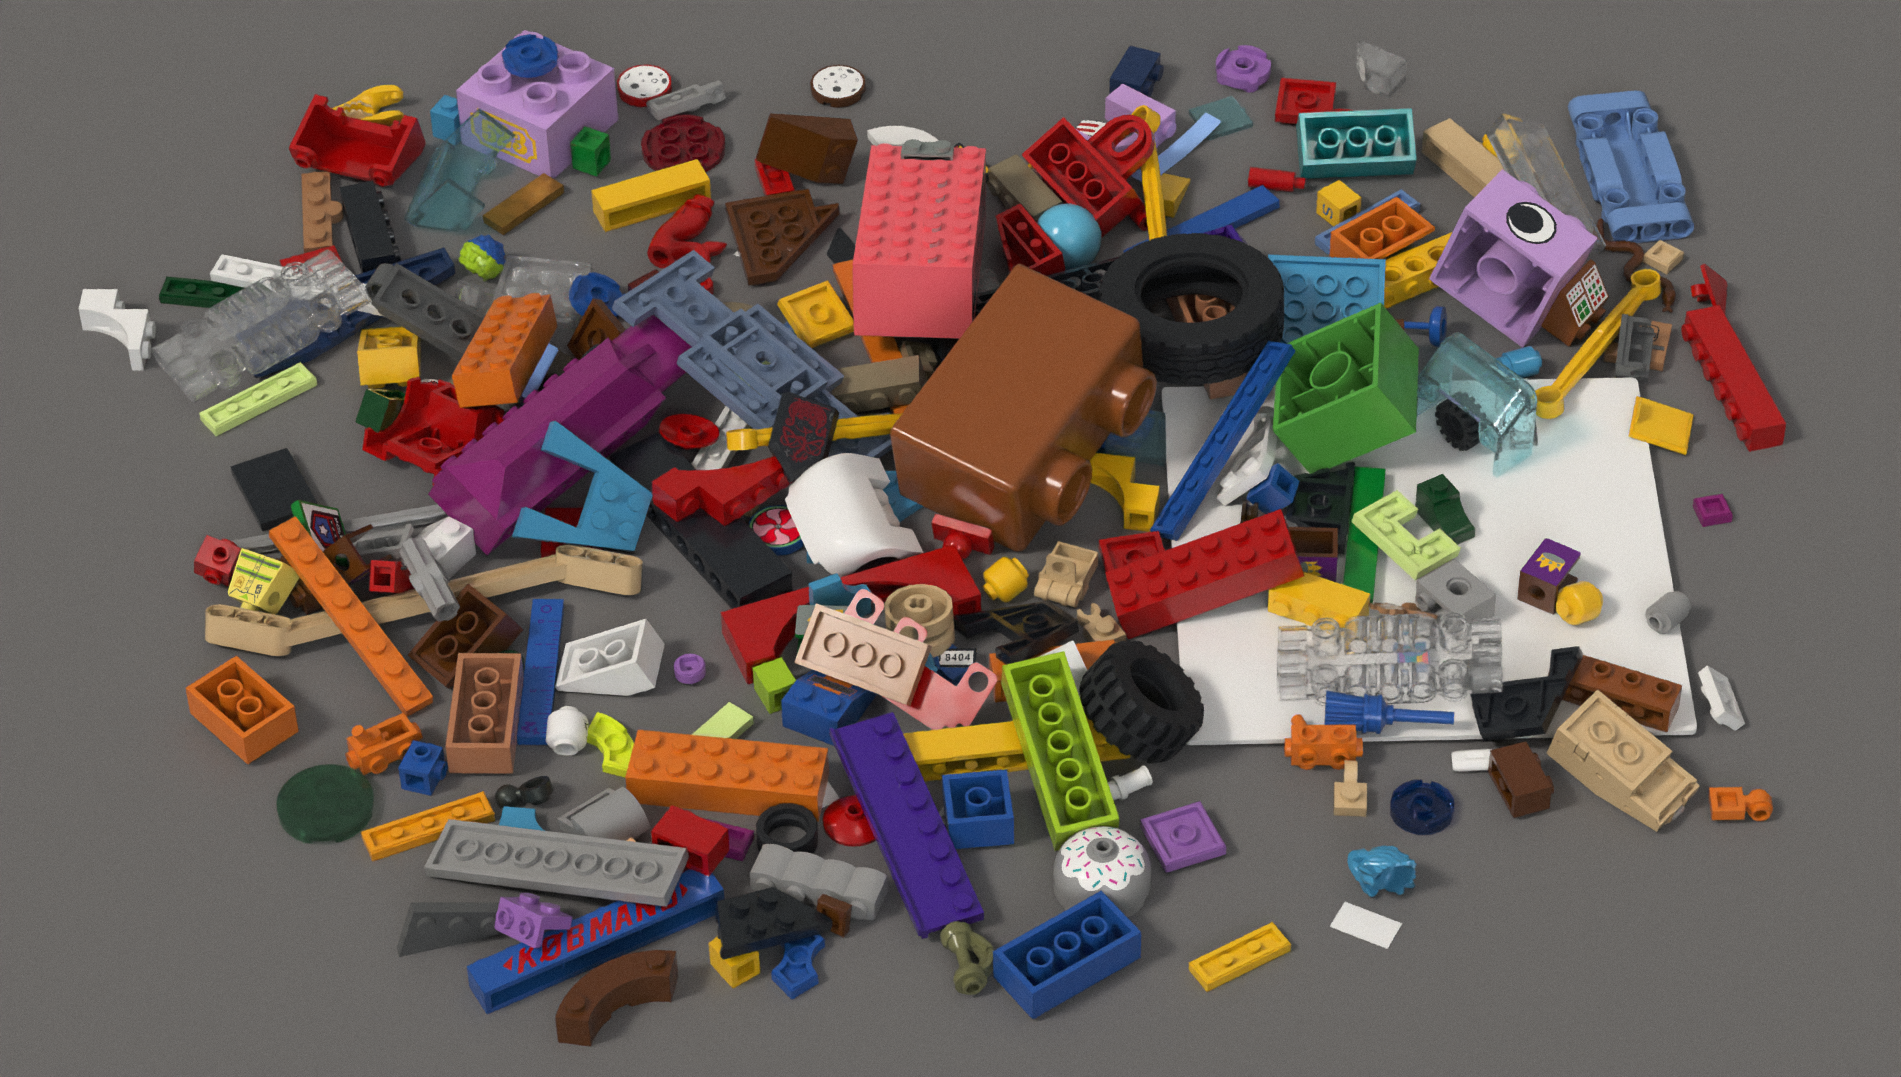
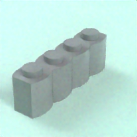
[750,844,888,920]

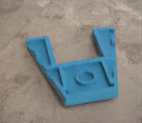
[512,421,653,552]

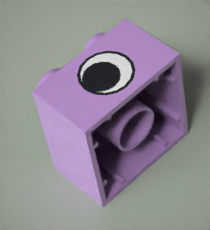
[1429,169,1598,348]

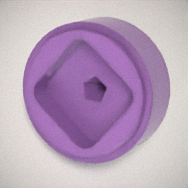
[674,654,706,684]

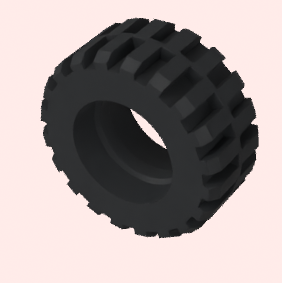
[1079,640,1204,763]

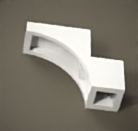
[79,289,156,371]

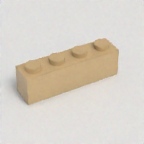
[1422,118,1521,198]

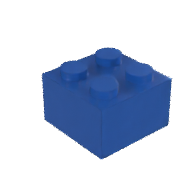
[942,769,1014,849]

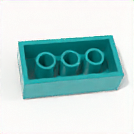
[1296,108,1417,179]

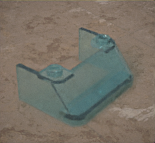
[404,108,515,232]
[1417,332,1537,478]

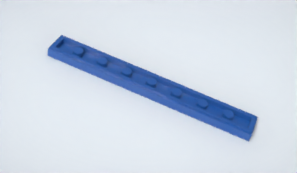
[1150,341,1295,541]

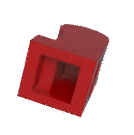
[369,560,415,593]

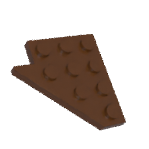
[725,189,840,286]

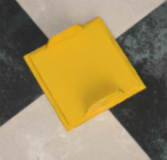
[1628,396,1693,455]

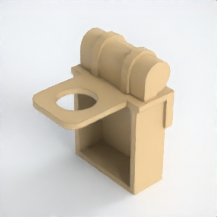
[1034,541,1098,608]

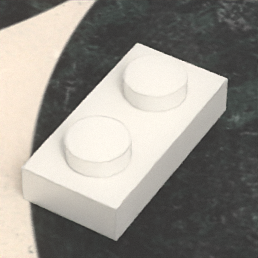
[1698,665,1745,731]

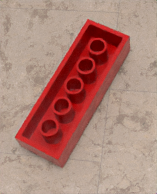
[1105,509,1305,640]

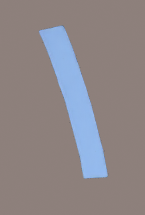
[1131,113,1221,182]

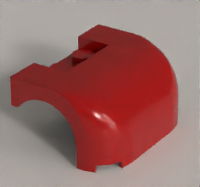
[362,377,504,485]

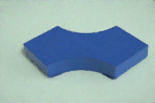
[771,934,825,1000]

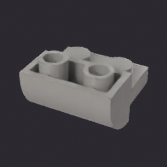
[557,787,651,841]

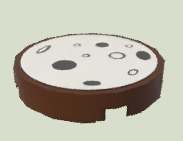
[810,65,866,108]

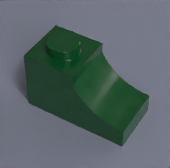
[355,389,406,432]
[1415,474,1475,545]

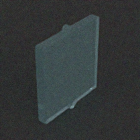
[1189,96,1253,141]

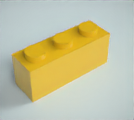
[1268,572,1370,640]

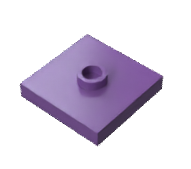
[1140,801,1226,873]

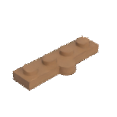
[301,171,344,253]

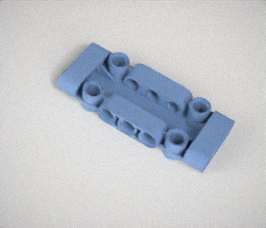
[1568,90,1694,243]

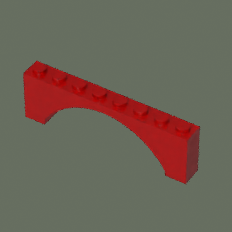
[721,544,981,685]

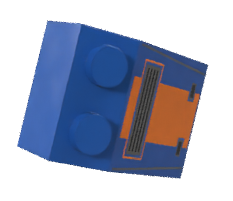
[781,670,877,746]

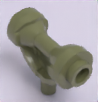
[940,921,996,995]

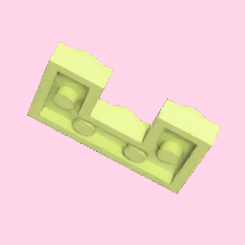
[1352,490,1461,580]

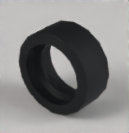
[756,803,818,854]

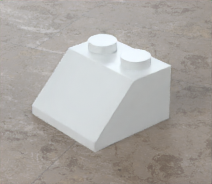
[397,516,476,579]

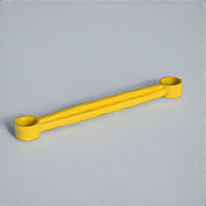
[1131,105,1167,240]
[1533,269,1661,419]
[726,413,902,450]

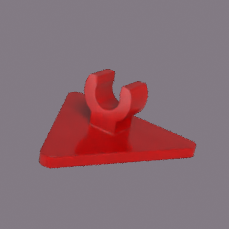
[1691,264,1727,314]

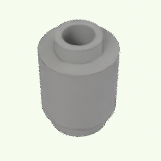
[1645,591,1691,634]

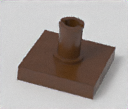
[567,298,626,360]

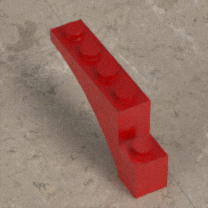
[652,456,796,526]

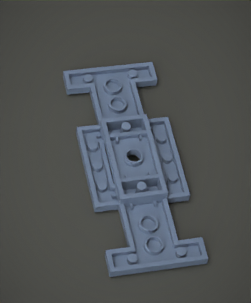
[612,250,892,458]

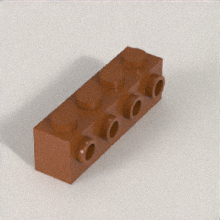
[1548,655,1682,733]

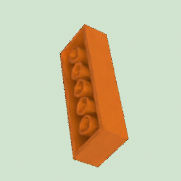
[452,293,557,408]
[625,730,829,822]

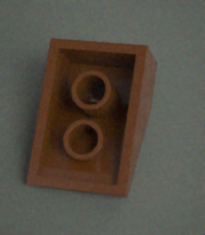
[756,113,858,184]
[408,584,524,689]

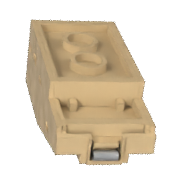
[1546,690,1700,832]

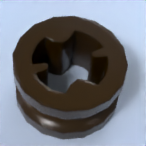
[1241,501,1259,523]

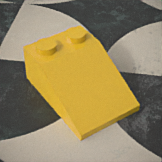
[357,327,421,389]

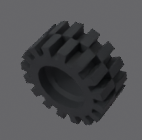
[1435,392,1490,451]

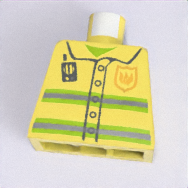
[228,548,300,615]

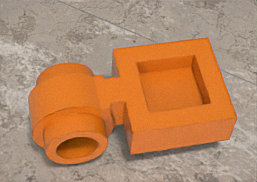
[1708,787,1773,821]

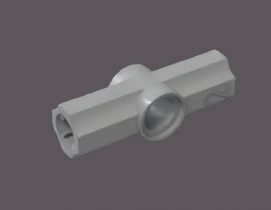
[399,537,460,622]

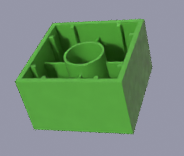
[1273,303,1419,473]

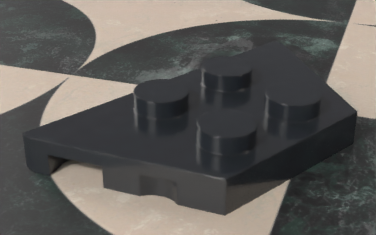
[1286,462,1355,554]
[715,887,833,960]

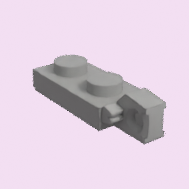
[646,80,726,120]

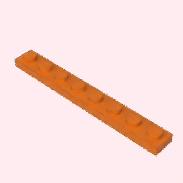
[269,516,433,717]

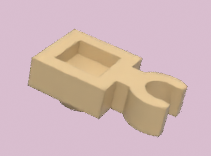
[1077,603,1126,643]

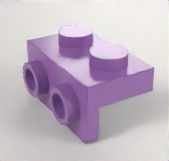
[494,893,572,948]

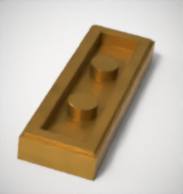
[483,173,564,235]

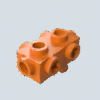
[345,712,423,775]
[1284,714,1363,770]

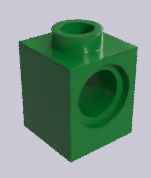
[570,126,611,176]

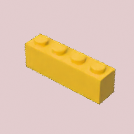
[591,159,711,232]

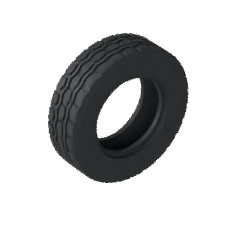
[1099,233,1284,385]

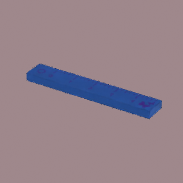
[517,599,565,745]

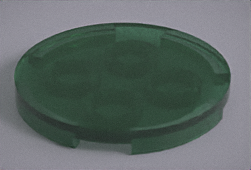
[276,764,374,844]

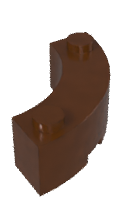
[555,950,678,1047]

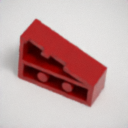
[995,203,1066,276]

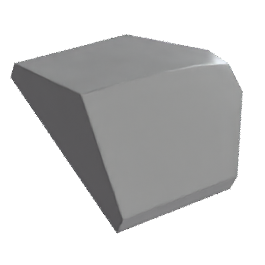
[346,523,414,565]

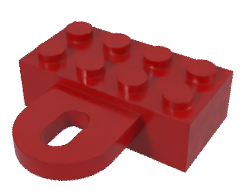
[1021,115,1155,238]

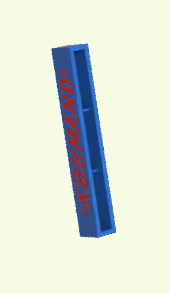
[467,869,725,1014]

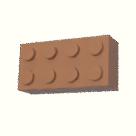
[445,653,524,774]

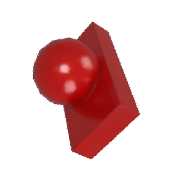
[931,514,995,560]

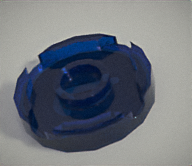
[1390,780,1455,835]

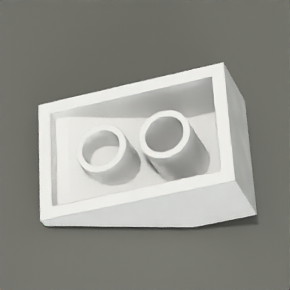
[555,619,665,696]

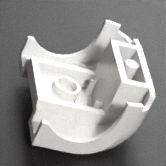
[785,453,923,577]

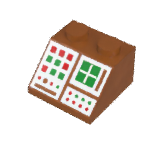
[1541,259,1609,347]

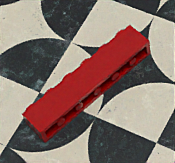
[1681,305,1786,452]

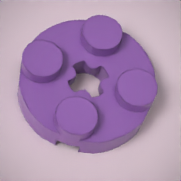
[1216,45,1271,93]

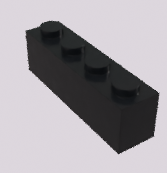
[339,181,401,273]

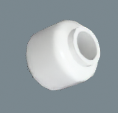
[546,706,589,756]

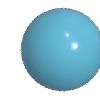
[1036,203,1101,270]

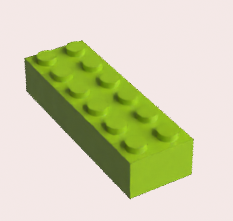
[1001,651,1119,851]

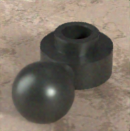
[495,776,554,809]

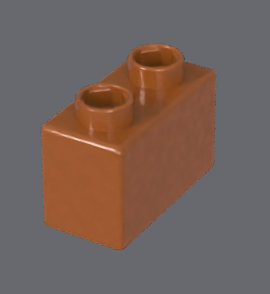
[890,264,1157,552]

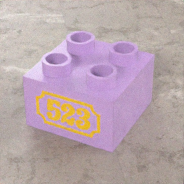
[456,30,618,179]

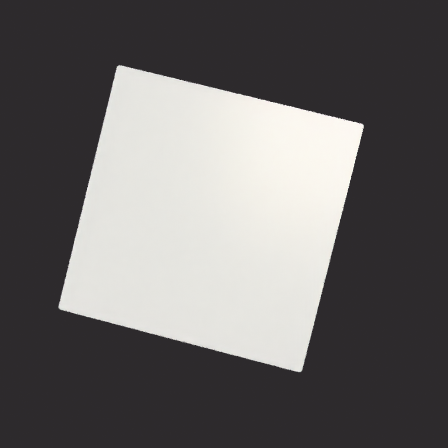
[1162,377,1697,745]

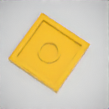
[777,280,854,348]

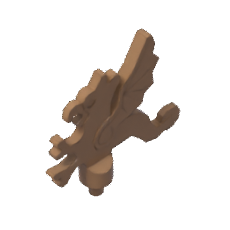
[1368,602,1438,619]

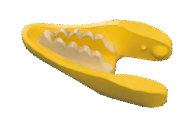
[332,85,404,127]

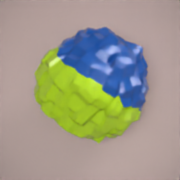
[459,234,506,282]

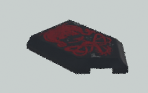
[768,392,840,483]

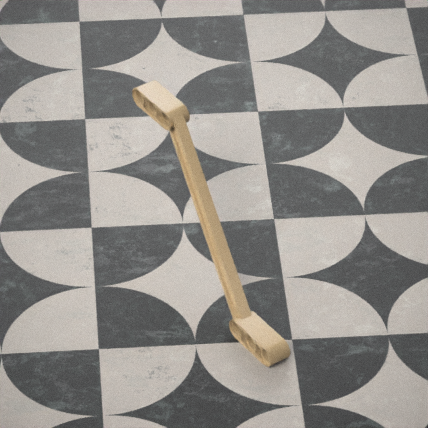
[205,544,643,656]

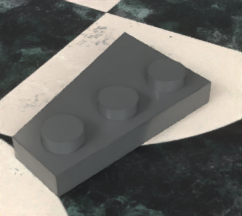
[397,902,503,957]

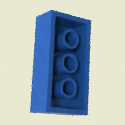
[993,891,1141,1019]

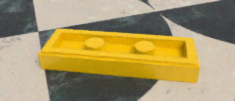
[1189,922,1291,992]

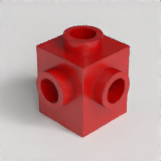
[194,535,241,586]

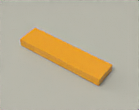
[361,791,495,862]

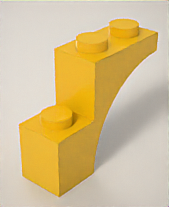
[1090,453,1160,532]

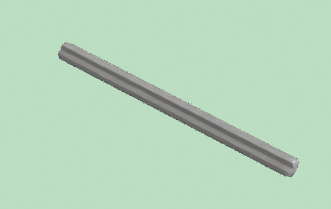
[230,504,449,554]

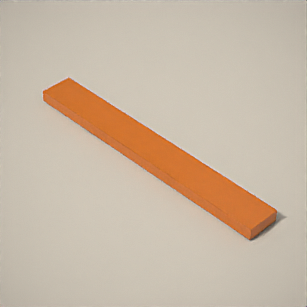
[832,259,909,414]

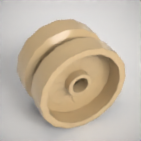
[884,584,955,658]

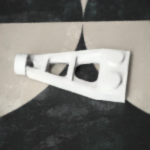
[1217,406,1277,506]

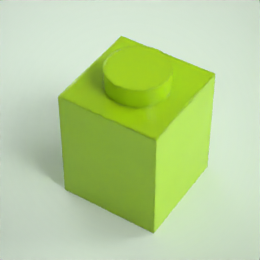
[753,657,796,714]

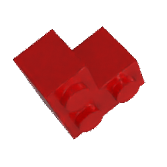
[651,805,730,877]

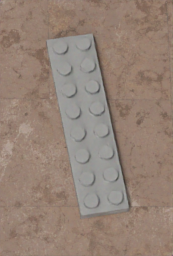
[424,819,689,907]

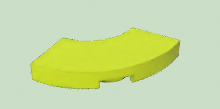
[587,712,634,778]

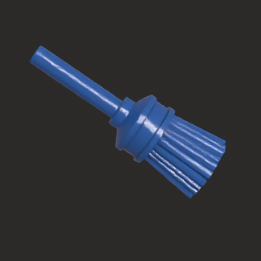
[1324,691,1454,734]

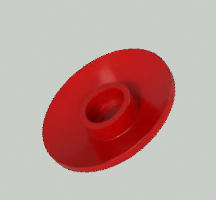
[659,414,719,450]
[823,795,876,847]

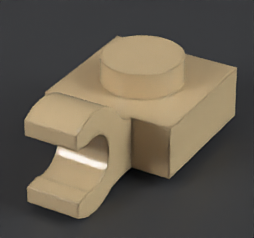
[1334,760,1367,817]

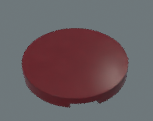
[641,115,726,172]

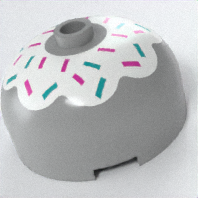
[1053,826,1152,917]

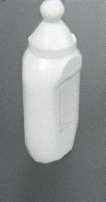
[1451,748,1492,772]

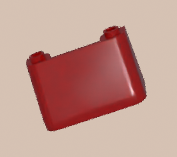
[289,94,426,187]

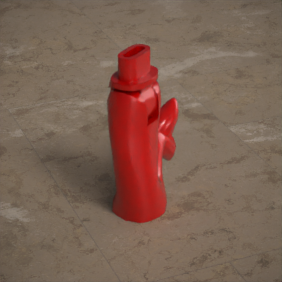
[647,194,727,269]

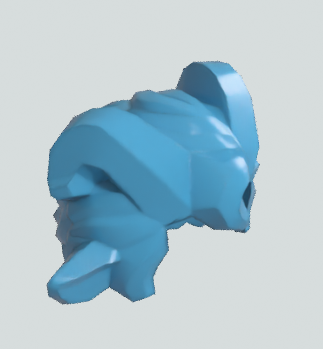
[1347,845,1417,897]

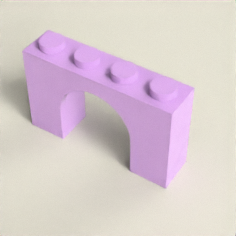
[1076,84,1176,152]

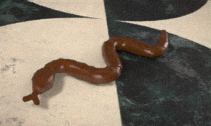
[1594,218,1676,313]

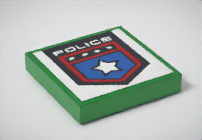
[291,500,350,567]

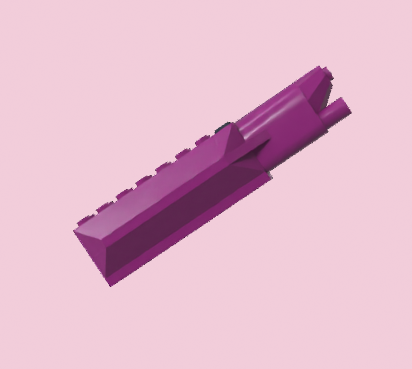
[428,314,692,556]

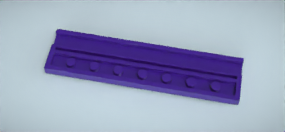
[829,712,984,939]

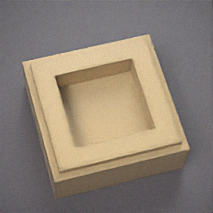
[1643,240,1684,274]

